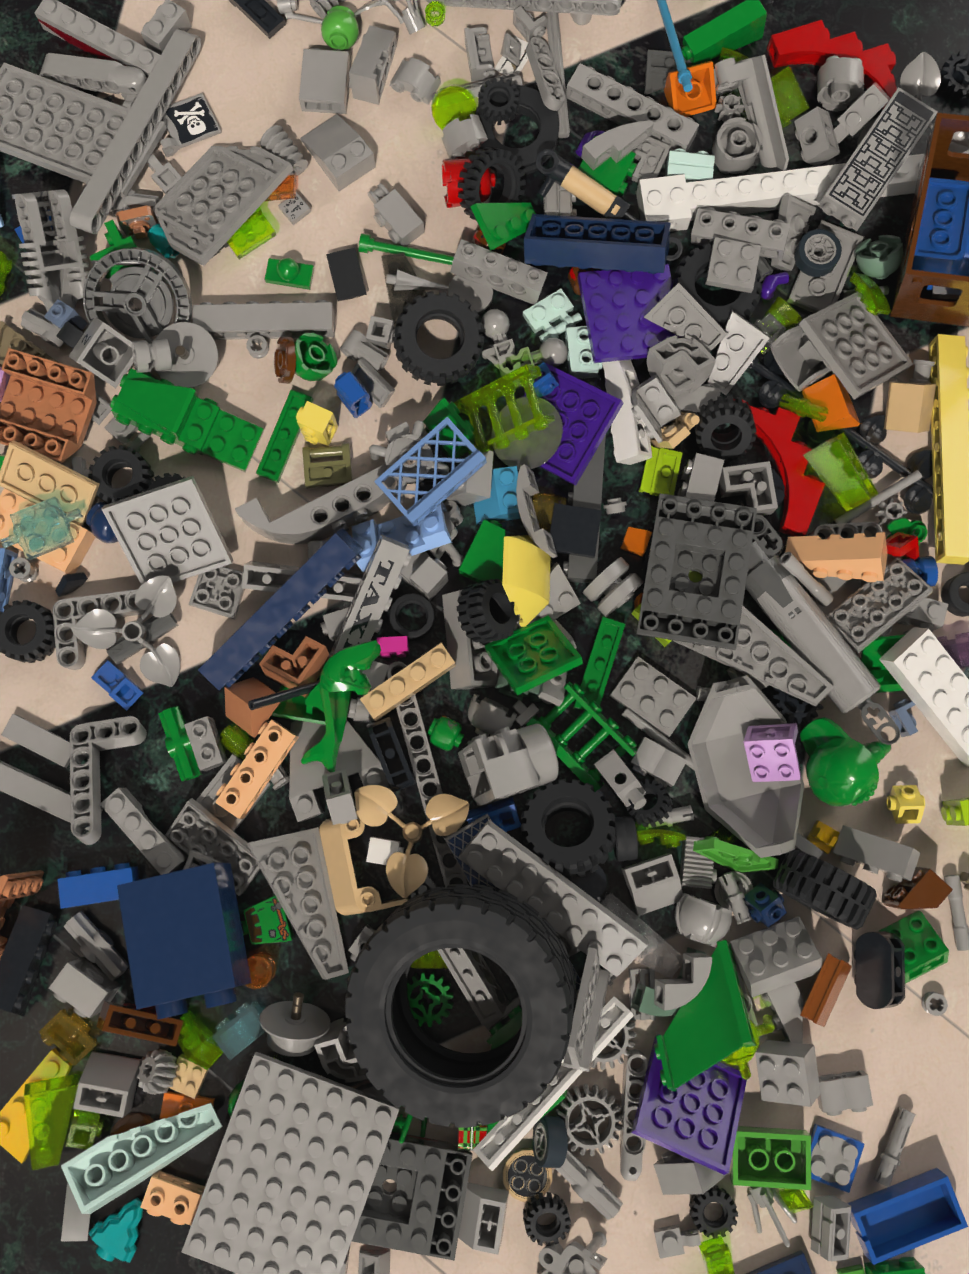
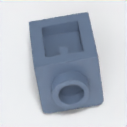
[44,299,88,330]
[888,698,918,737]

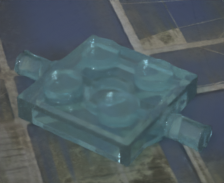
[0,497,83,560]

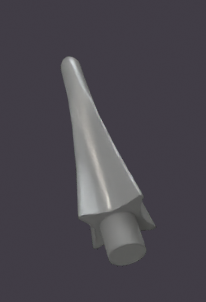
[386,269,449,291]

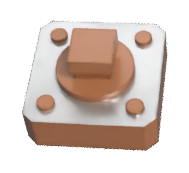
[116,205,158,239]

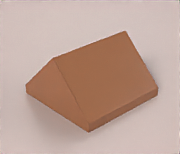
[224,677,280,738]

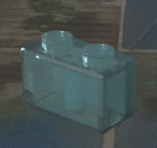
[212,1001,266,1060]

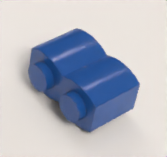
[334,372,372,418]

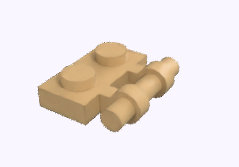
[650,412,700,449]

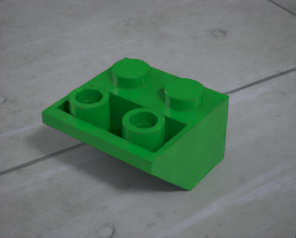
[423,398,475,463]

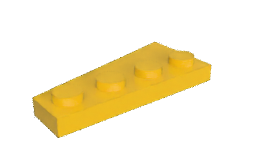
[0,1048,73,1164]

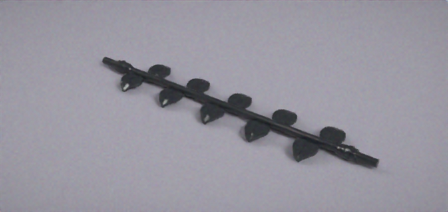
[719,343,933,514]

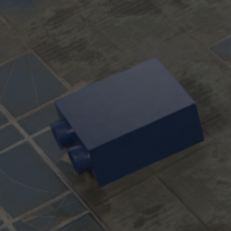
[117,863,251,1020]

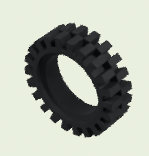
[458,147,526,221]

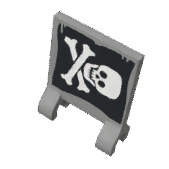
[160,93,221,157]

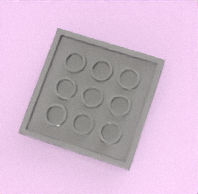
[799,291,913,400]
[102,476,233,585]

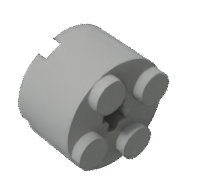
[817,56,864,111]
[712,117,762,174]

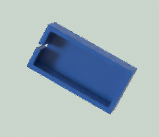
[847,1168,968,1265]

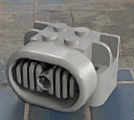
[458,724,559,808]

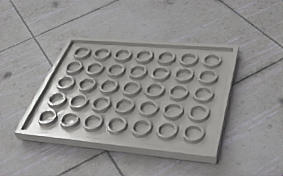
[182,1052,400,1274]

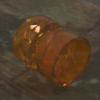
[245,952,277,989]

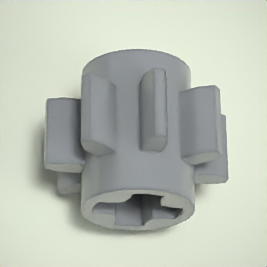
[714,93,744,122]
[875,498,907,525]

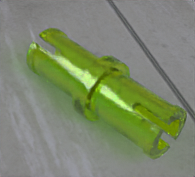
[779,394,828,422]

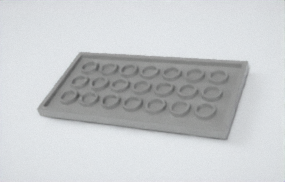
[0,63,167,198]

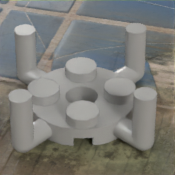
[369,420,449,503]

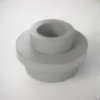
[603,498,627,514]

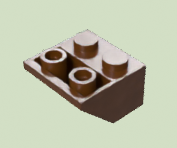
[882,867,953,909]

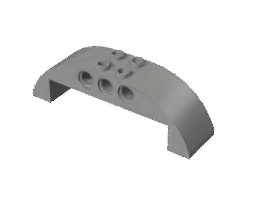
[235,422,411,544]

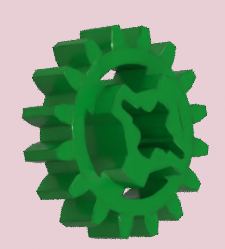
[407,970,454,1027]

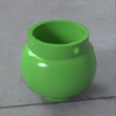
[321,6,359,50]

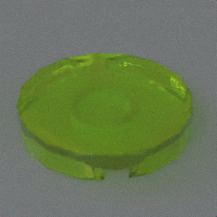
[431,85,476,130]

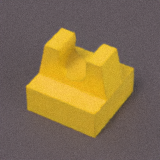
[806,820,840,854]

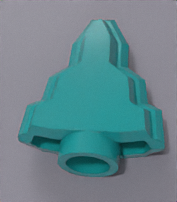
[88,1198,143,1263]

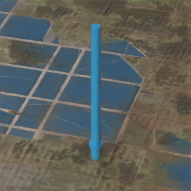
[657,0,693,92]

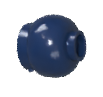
[86,502,118,543]

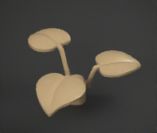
[354,785,469,898]

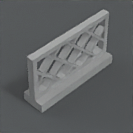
[563,947,610,1072]

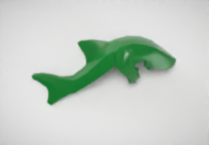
[301,640,381,773]

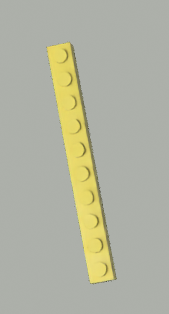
[929,334,969,565]

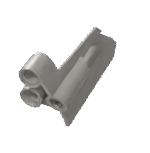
[714,55,789,171]

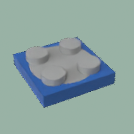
[811,1124,865,1193]

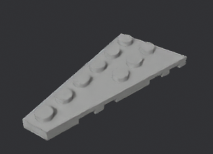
[673,606,834,706]
[246,827,349,980]

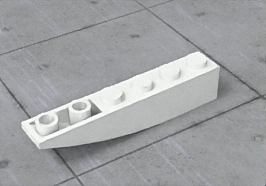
[602,360,653,465]

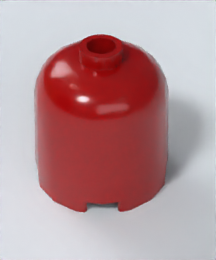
[442,158,495,208]

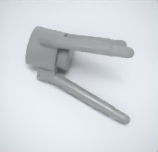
[277,0,323,24]
[747,1186,797,1247]

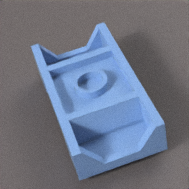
[352,502,452,573]

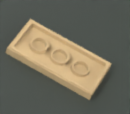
[0,441,100,527]

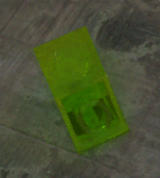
[178,1010,225,1070]

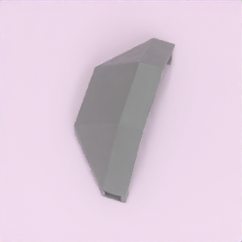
[688,675,804,858]

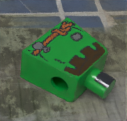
[241,896,295,944]

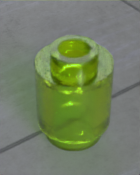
[220,725,254,760]

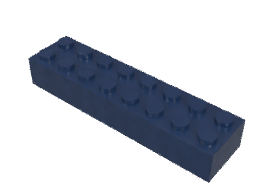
[198,528,363,690]

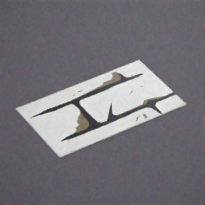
[494,36,528,75]

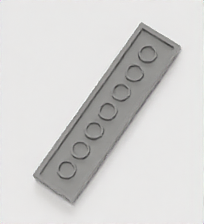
[458,820,649,977]

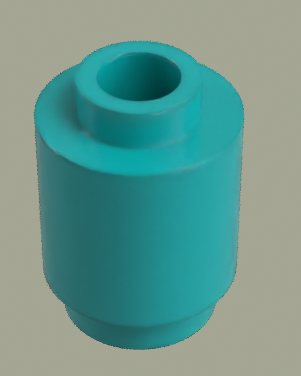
[147,224,180,259]

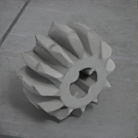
[137,1049,178,1095]

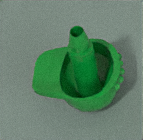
[800,717,891,807]

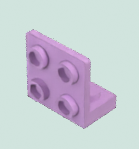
[743,723,801,782]

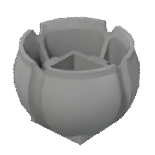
[675,893,732,947]

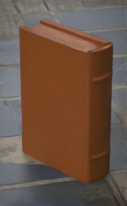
[800,953,852,1027]

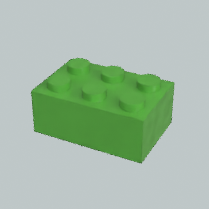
[730,1126,811,1190]

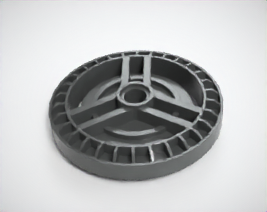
[83,247,192,344]

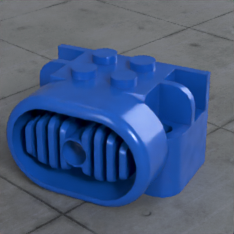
[912,178,969,290]

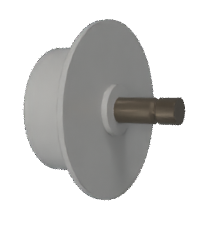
[155,322,218,388]
[259,992,330,1056]

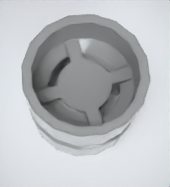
[132,339,172,373]

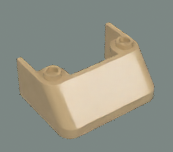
[319,812,409,915]

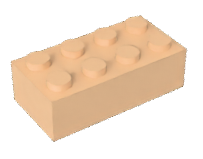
[0,488,95,574]

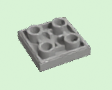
[188,566,245,619]

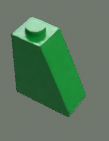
[459,520,505,583]

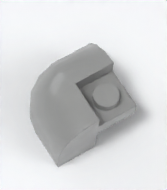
[647,335,716,398]
[314,1018,368,1083]

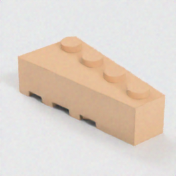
[785,532,888,582]

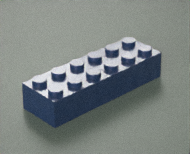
[524,214,671,274]

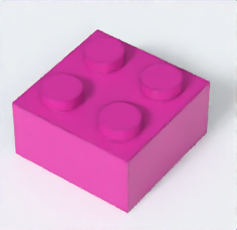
[377,636,409,658]

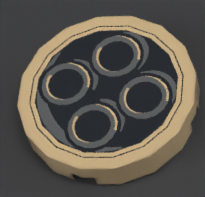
[503,1148,552,1202]

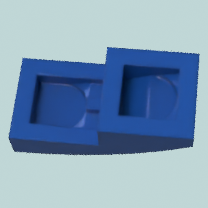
[91,659,144,710]

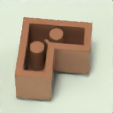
[259,636,329,697]

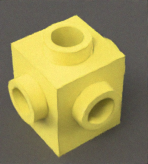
[886,785,925,824]

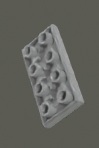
[826,557,933,653]
[165,798,260,896]

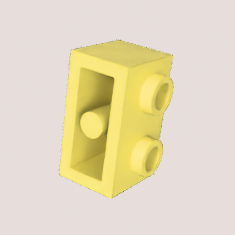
[296,401,338,447]

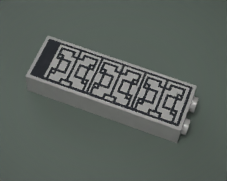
[818,87,938,231]

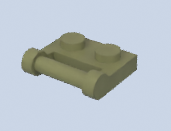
[302,443,353,489]

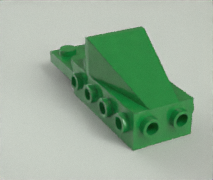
[110,368,264,472]

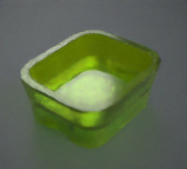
[765,296,802,334]

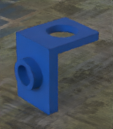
[525,362,559,398]

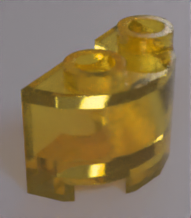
[533,493,567,533]
[39,1009,97,1066]

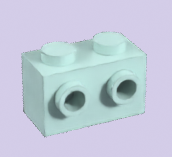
[565,326,602,379]

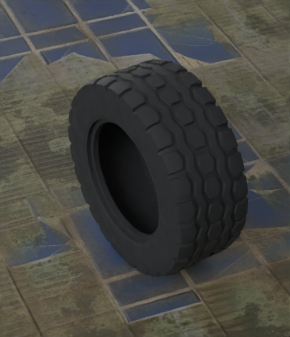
[345,884,577,1128]

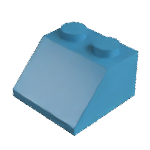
[473,466,521,524]

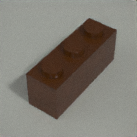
[96,1001,184,1046]

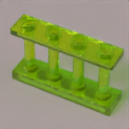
[454,364,555,455]

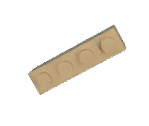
[360,643,456,721]

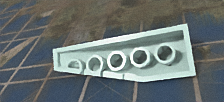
[61,1103,223,1214]

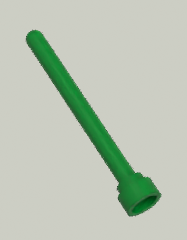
[358,233,454,265]

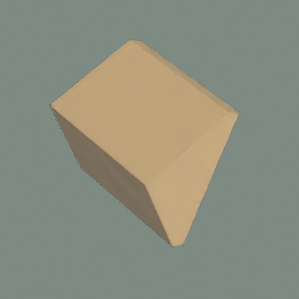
[884,382,936,433]

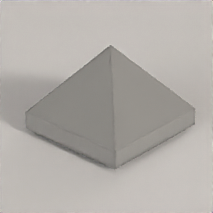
[500,33,521,66]

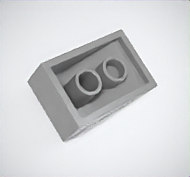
[300,114,376,191]

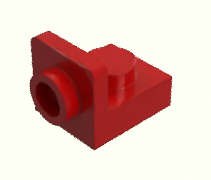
[886,532,919,559]

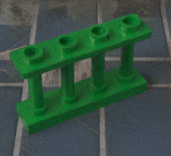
[526,682,637,792]

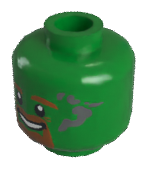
[427,716,464,751]

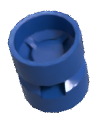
[901,556,938,587]

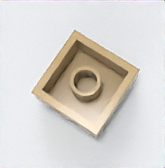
[169,1054,210,1099]

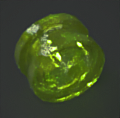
[425,2,445,27]

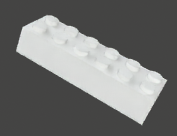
[879,627,969,767]

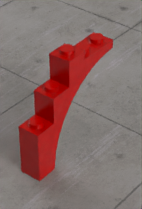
[767,20,897,109]
[733,399,825,537]

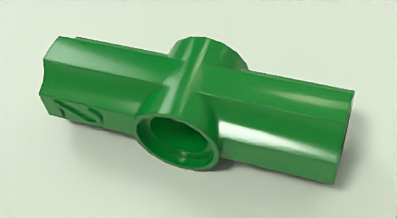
[158,706,203,782]

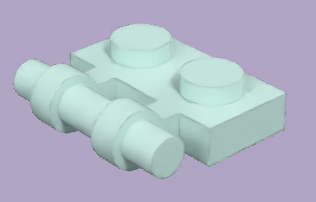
[523,289,582,343]

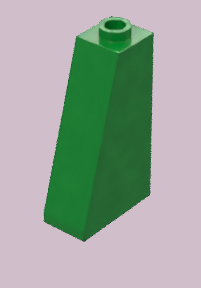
[681,0,767,66]

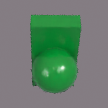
[264,258,314,290]

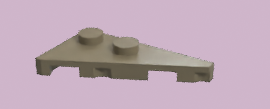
[0,321,60,367]

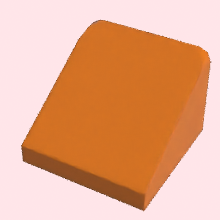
[621,527,652,557]

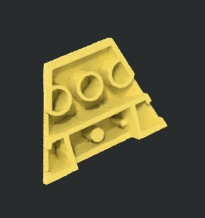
[502,535,551,627]

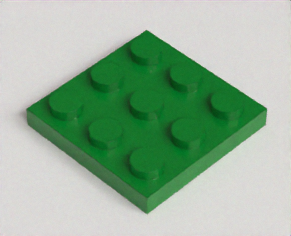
[485,615,583,695]

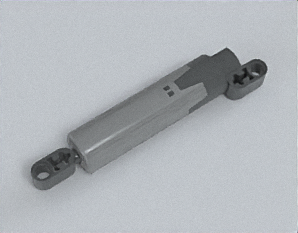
[745,515,900,745]

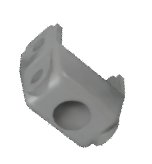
[770,326,833,392]

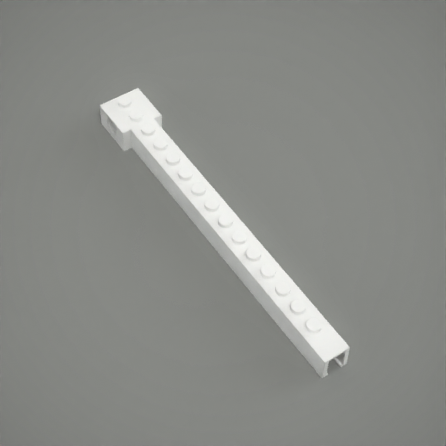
[636,149,969,232]

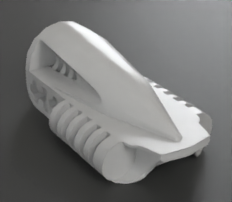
[12,190,90,312]

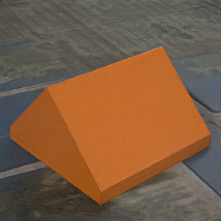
[664,61,717,117]
[802,374,860,432]

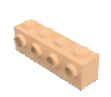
[215,720,299,819]
[140,1171,205,1225]

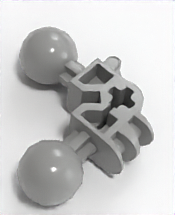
[480,309,568,387]

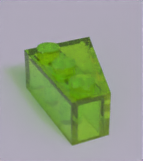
[803,432,879,512]
[24,1074,78,1170]

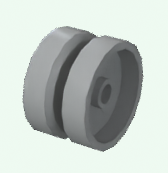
[583,557,644,617]

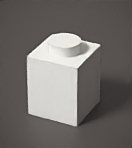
[366,837,404,865]

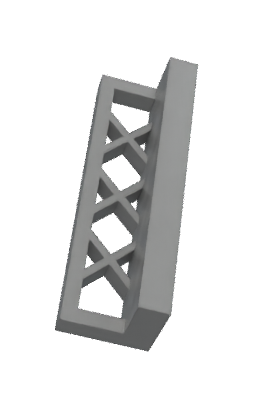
[437,948,509,1025]

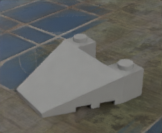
[289,720,390,822]

